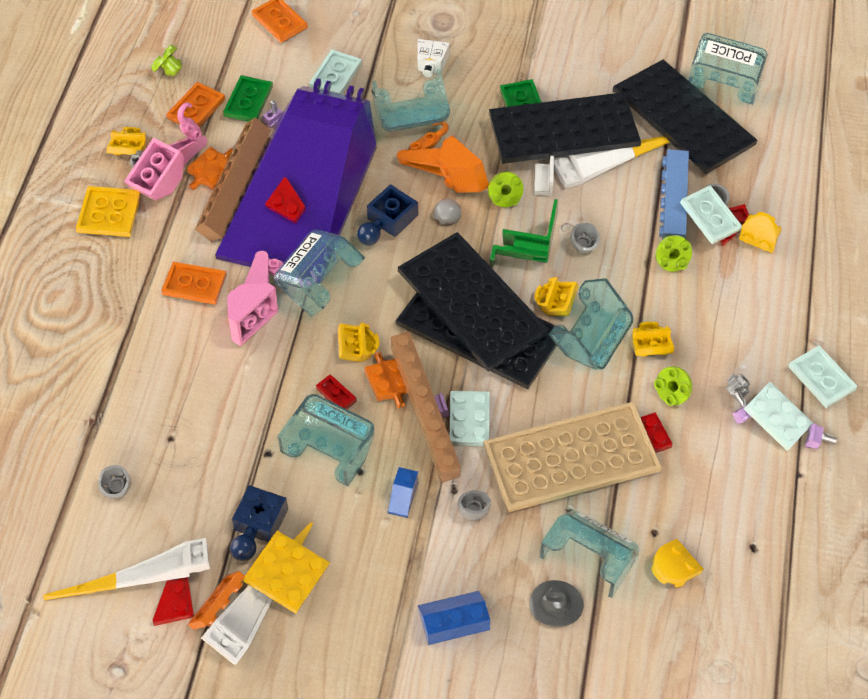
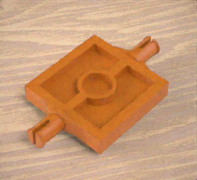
[187,147,233,190]
[364,352,407,408]

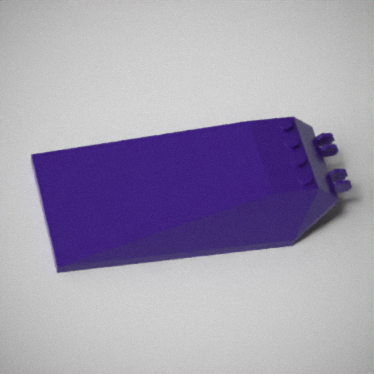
[215,78,377,284]

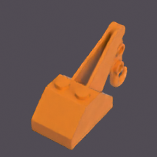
[397,120,489,193]

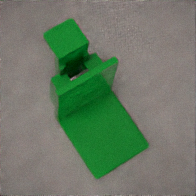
[490,199,558,266]

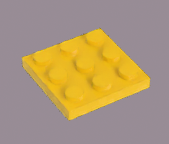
[76,186,142,237]
[243,530,330,614]

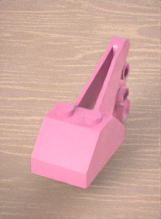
[124,103,207,200]
[227,251,317,347]

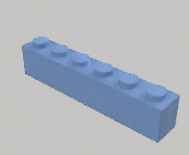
[659,149,689,240]

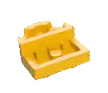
[107,127,146,155]
[739,212,782,253]
[534,277,579,316]
[632,321,674,356]
[338,322,380,362]
[651,539,704,587]

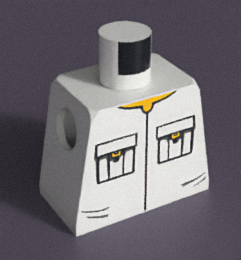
[418,39,450,77]

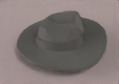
[529,580,584,627]

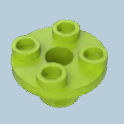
[151,44,182,76]
[488,171,524,207]
[655,235,692,272]
[654,366,692,406]

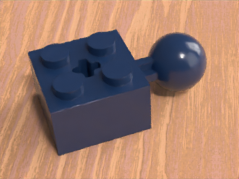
[357,184,418,246]
[230,485,288,561]

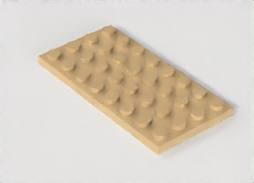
[483,402,662,513]

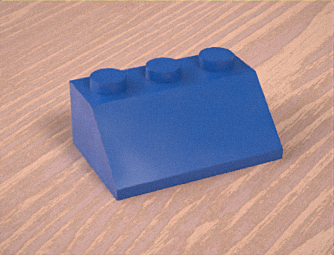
[418,591,490,645]

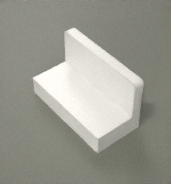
[534,156,554,196]

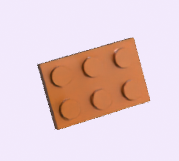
[252,0,308,43]
[166,82,226,127]
[161,261,227,305]
[187,571,245,630]

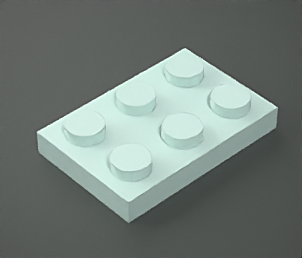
[309,49,362,94]
[680,185,742,244]
[788,345,857,408]
[744,382,813,450]
[450,391,490,446]

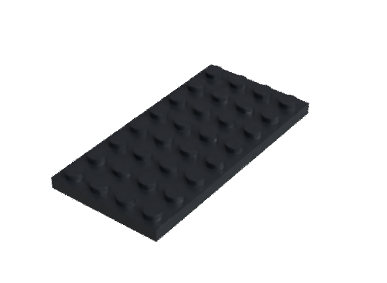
[612,59,758,174]
[489,92,641,164]
[398,232,549,372]
[396,292,566,390]

